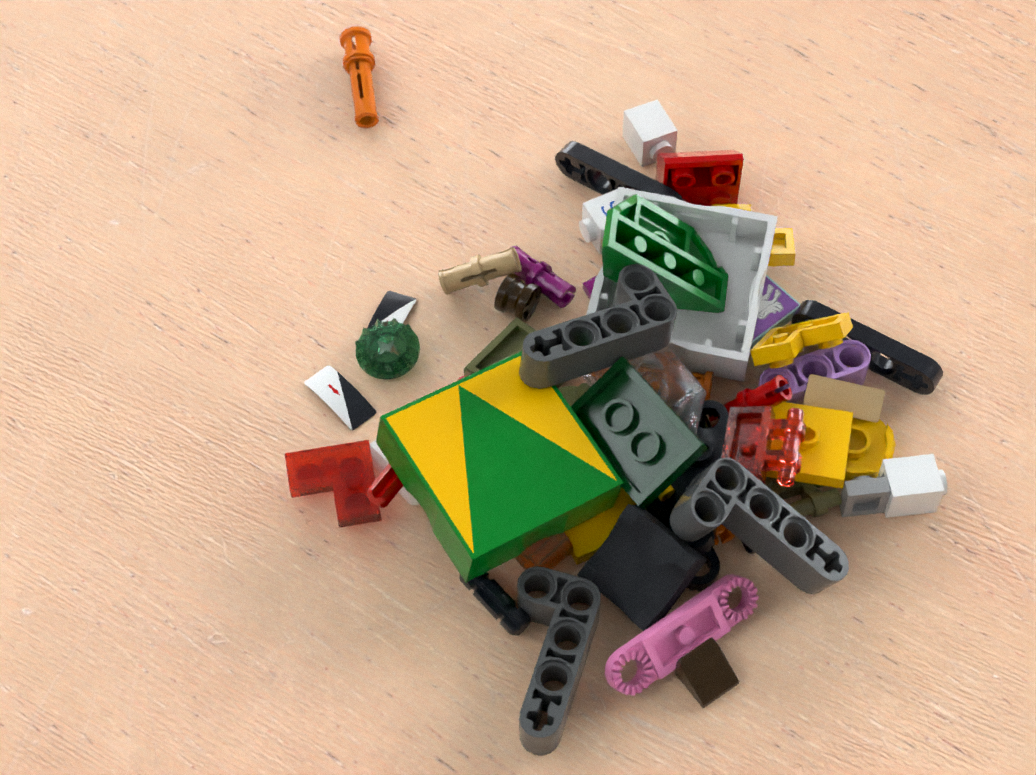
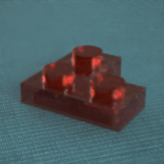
[285,440,382,528]

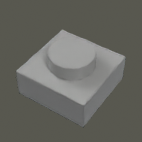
[839,476,891,517]

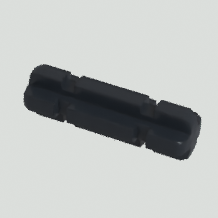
[459,572,531,636]

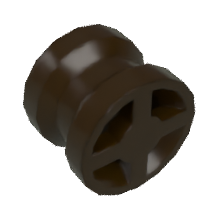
[494,273,542,322]

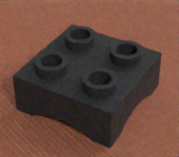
[577,504,707,631]

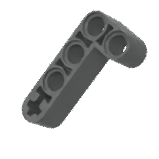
[519,264,677,389]
[670,457,849,594]
[517,566,601,755]

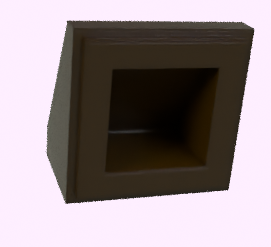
[675,637,739,708]

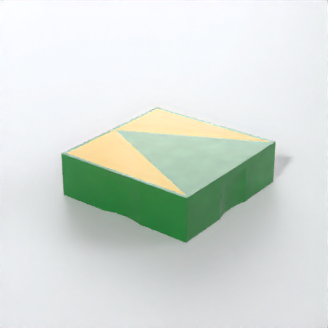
[376,351,623,583]

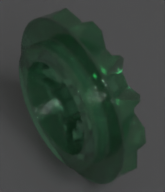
[355,318,420,379]

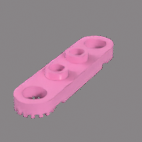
[605,574,759,696]

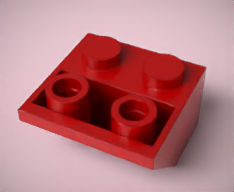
[656,150,744,206]

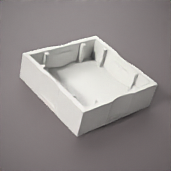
[586,187,778,382]

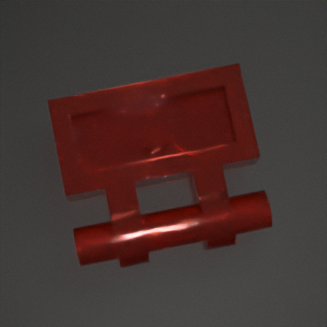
[721,406,807,487]

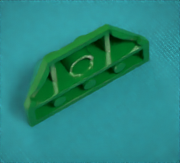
[602,194,729,313]

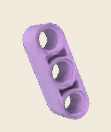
[758,340,871,418]

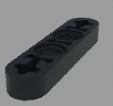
[555,141,684,201]
[791,300,943,395]

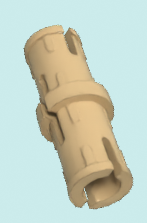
[438,247,521,295]

